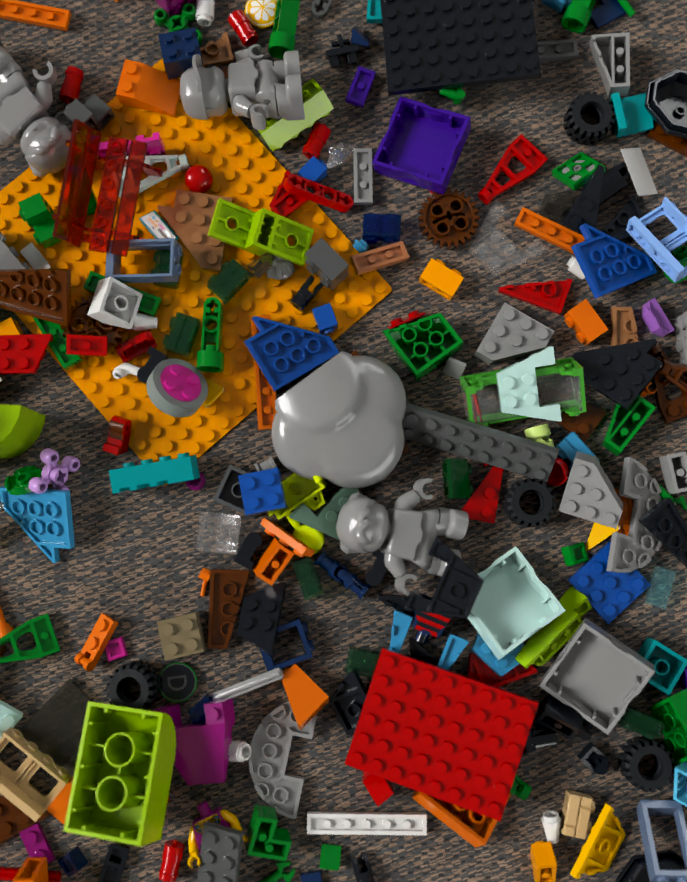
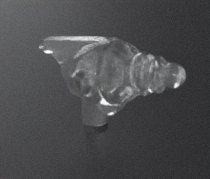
[325,140,357,169]

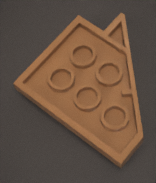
[158,190,233,272]

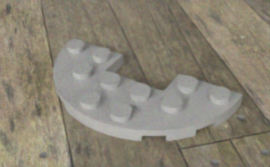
[606,457,662,573]
[249,701,317,820]

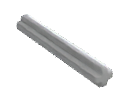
[212,667,284,700]

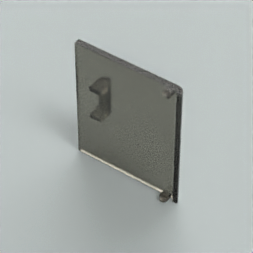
[12,678,94,785]

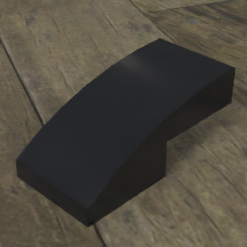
[98,843,130,882]

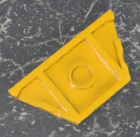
[570,803,626,879]

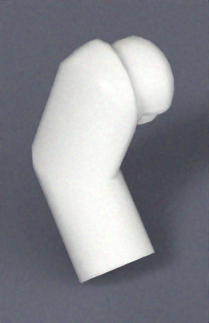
[112,362,141,379]

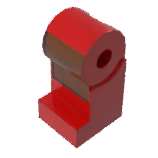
[103,415,132,455]

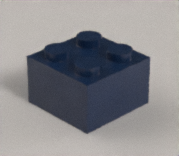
[158,27,204,80]

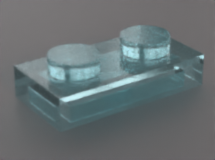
[644,566,676,609]

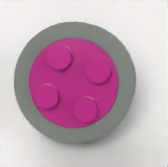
[146,359,208,418]

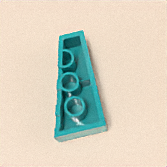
[108,452,200,494]

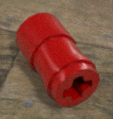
[228,9,259,47]
[59,66,84,104]
[302,123,331,159]
[159,839,185,882]

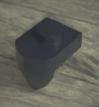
[577,742,609,775]

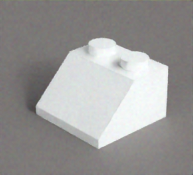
[87,277,143,329]

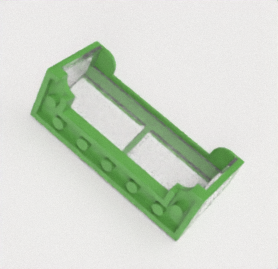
[459,357,586,427]

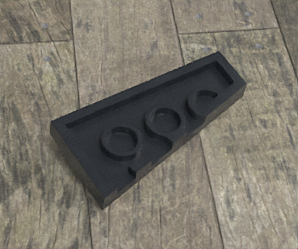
[638,498,687,568]

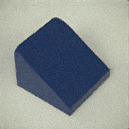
[350,26,371,47]
[57,846,88,877]

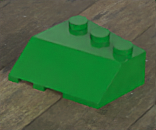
[383,313,463,381]
[649,689,687,766]

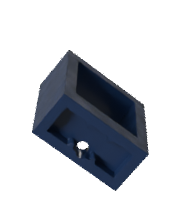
[259,618,316,671]

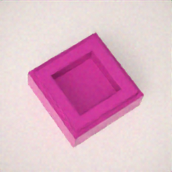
[105,636,128,662]

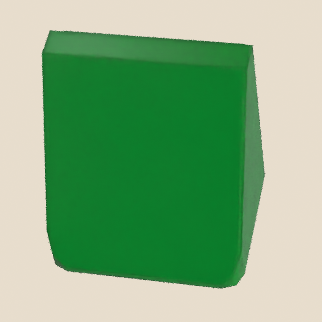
[561,542,589,566]
[319,843,342,871]

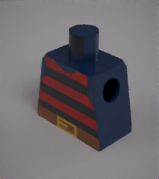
[412,593,452,644]

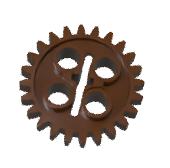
[418,188,480,250]
[61,295,125,357]

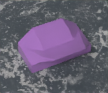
[641,298,675,337]

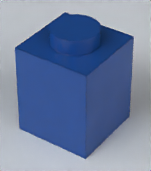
[298,156,327,190]
[312,303,338,335]

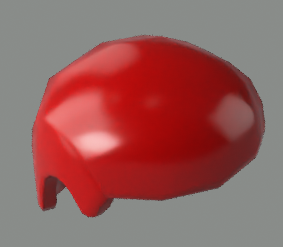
[184,165,213,193]
[546,457,570,486]

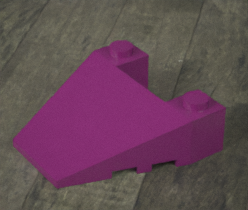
[150,698,235,785]

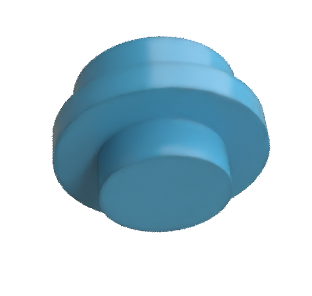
[353,239,369,253]

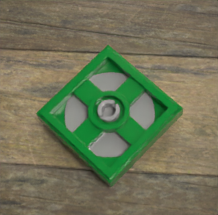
[551,152,605,191]

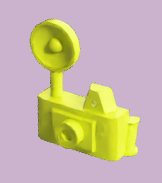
[267,473,327,555]

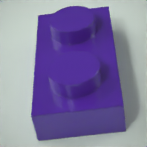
[346,66,376,108]

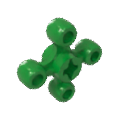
[154,3,203,46]

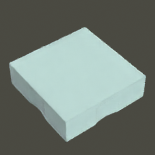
[468,546,566,660]

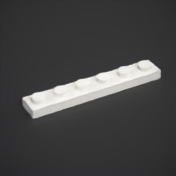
[307,811,427,835]

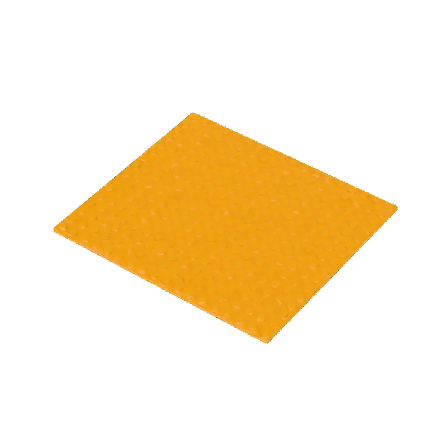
[0,58,392,485]

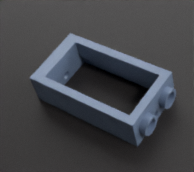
[105,238,182,283]
[636,800,687,882]

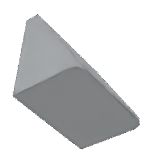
[442,357,466,380]

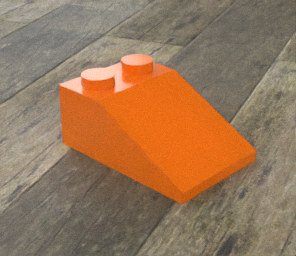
[116,59,180,117]

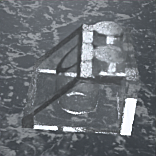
[195,510,241,555]

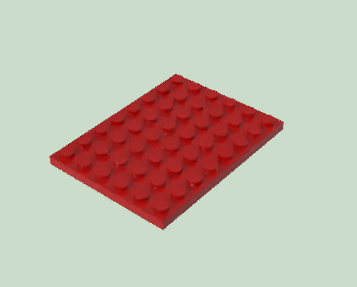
[345,647,539,821]

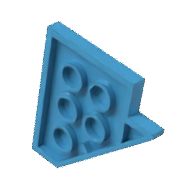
[0,485,75,563]

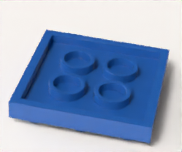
[567,541,650,624]

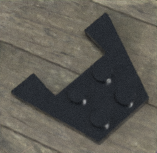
[405,538,484,618]

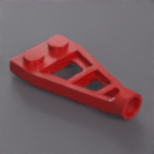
[477,134,548,205]

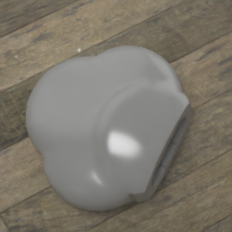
[271,351,406,489]

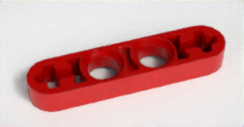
[283,174,354,213]

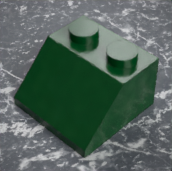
[442,459,473,500]

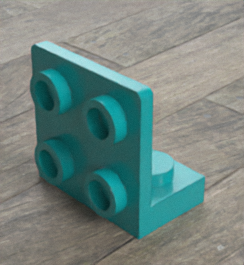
[609,92,654,138]

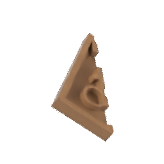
[200,32,234,68]

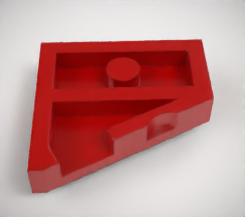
[269,170,309,218]

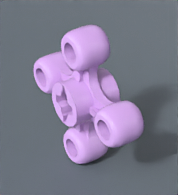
[29,448,80,494]

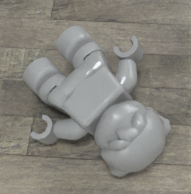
[0,46,80,177]
[336,478,469,596]

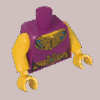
[188,800,248,869]

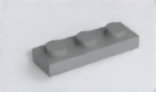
[353,148,373,205]

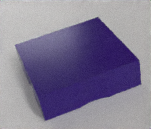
[372,96,471,195]

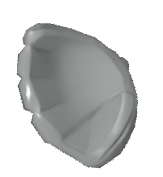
[266,256,295,280]

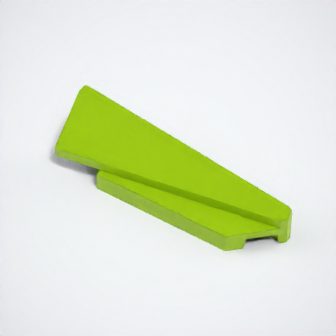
[515,587,592,668]

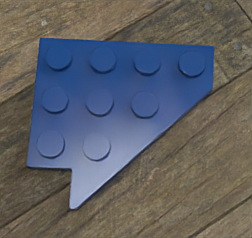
[571,223,657,299]
[244,316,340,392]

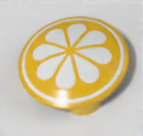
[245,0,277,30]

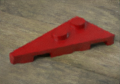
[498,279,573,315]
[461,466,503,524]

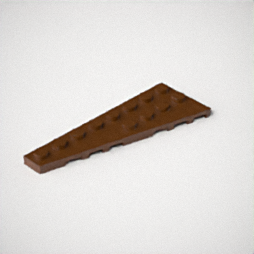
[0,269,71,326]

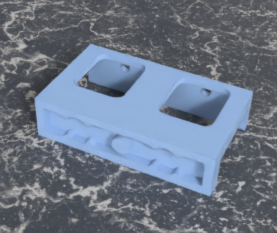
[626,197,687,283]

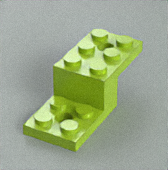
[207,198,314,266]

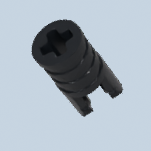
[289,275,323,312]
[350,851,375,882]

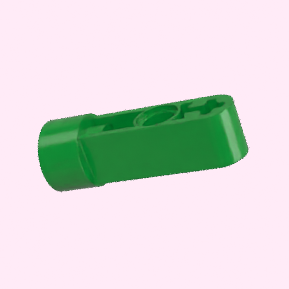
[268,0,300,59]
[561,0,596,34]
[196,297,224,373]

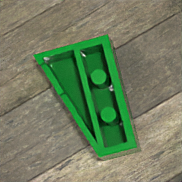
[602,396,656,457]

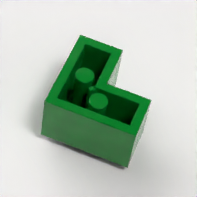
[18,193,67,248]
[245,804,292,861]

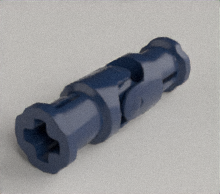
[314,550,370,599]

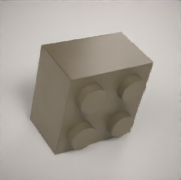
[157,611,207,661]

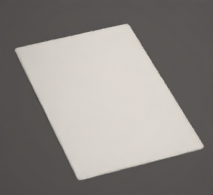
[620,148,658,196]

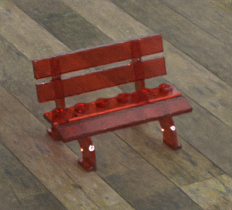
[52,119,163,257]

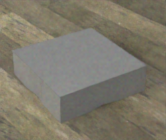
[539,617,655,735]

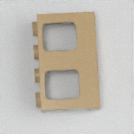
[0,727,72,822]

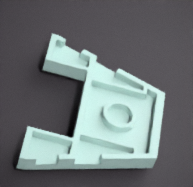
[496,346,562,422]

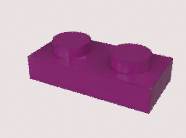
[19,822,55,863]

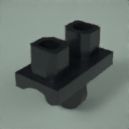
[325,34,360,68]

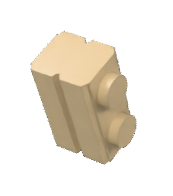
[560,789,595,839]

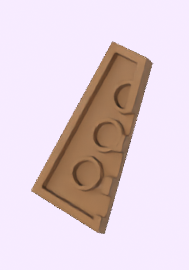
[611,307,651,383]

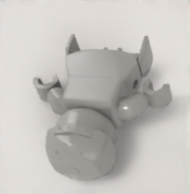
[180,44,305,130]

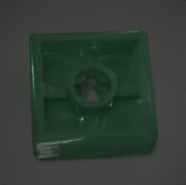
[617,706,666,740]

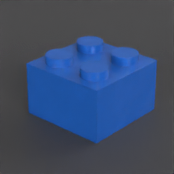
[238,468,287,516]

